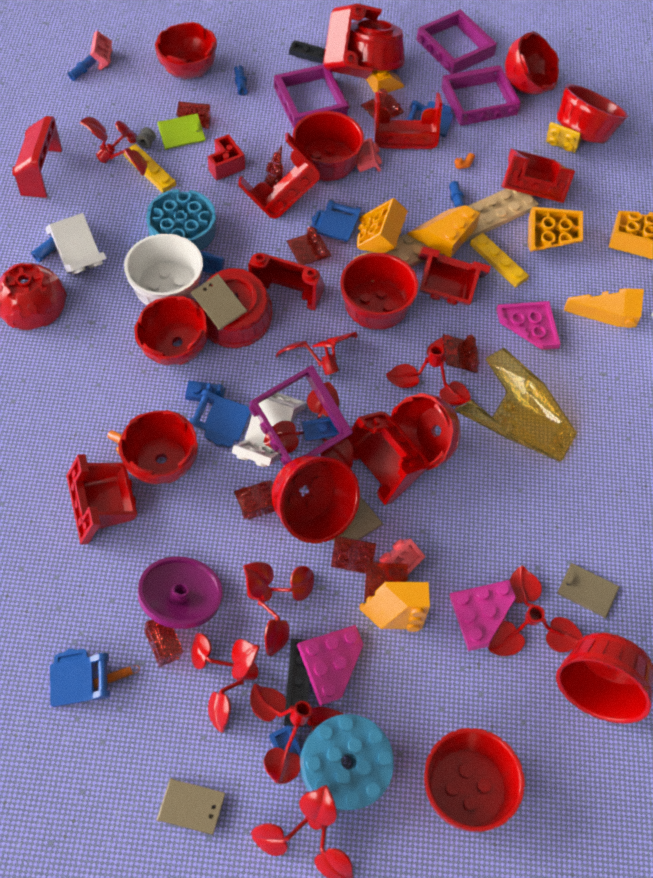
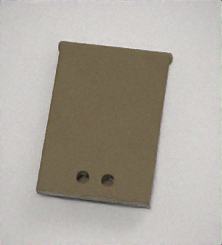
[191,274,247,330]
[332,497,383,551]
[557,563,620,618]
[156,778,226,835]

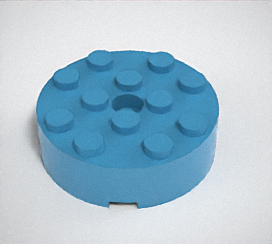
[146,189,216,251]
[300,714,394,811]

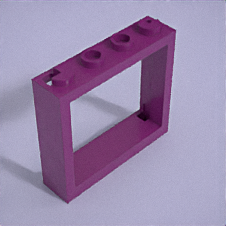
[416,9,497,74]
[274,65,349,129]
[441,65,521,126]
[249,365,353,467]

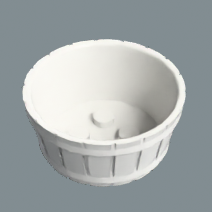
[124,234,203,305]

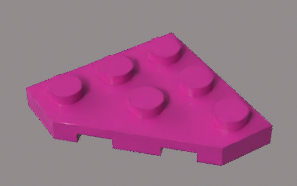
[496,301,561,350]
[449,580,516,651]
[297,625,364,706]

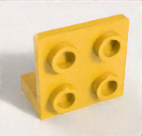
[546,122,582,153]

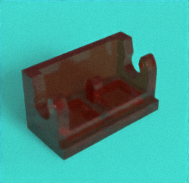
[176,101,211,129]
[144,620,183,668]

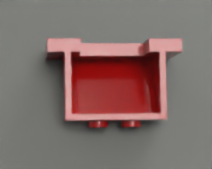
[502,148,575,203]
[417,246,491,306]
[66,454,137,545]

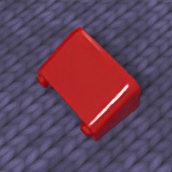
[248,253,325,311]
[346,411,429,505]

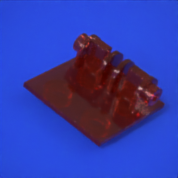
[361,88,404,119]
[265,146,283,188]
[286,226,331,265]
[443,334,480,373]
[234,480,275,520]
[331,536,376,575]
[364,561,408,602]

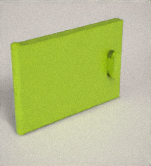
[157,113,205,150]

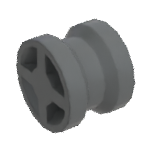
[136,127,156,149]

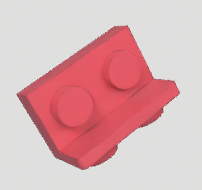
[90,30,112,71]
[356,138,382,172]
[376,538,426,582]

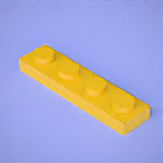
[123,144,176,193]
[470,233,529,288]

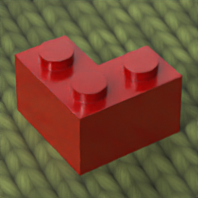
[207,134,245,181]

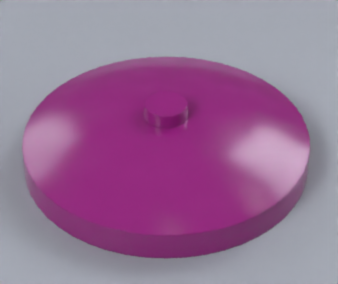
[137,556,223,629]

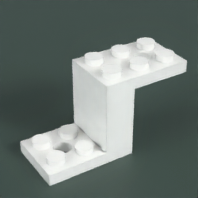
[45,213,106,275]
[232,393,307,467]

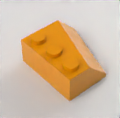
[357,198,408,253]
[407,205,480,258]
[528,207,583,252]
[609,211,653,259]
[359,582,430,632]

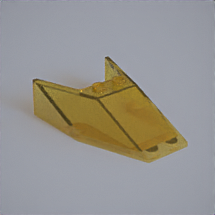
[454,347,577,462]

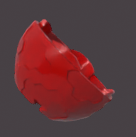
[155,22,217,79]
[505,31,559,95]
[0,262,67,330]
[134,296,209,365]
[391,393,461,471]
[118,410,198,484]

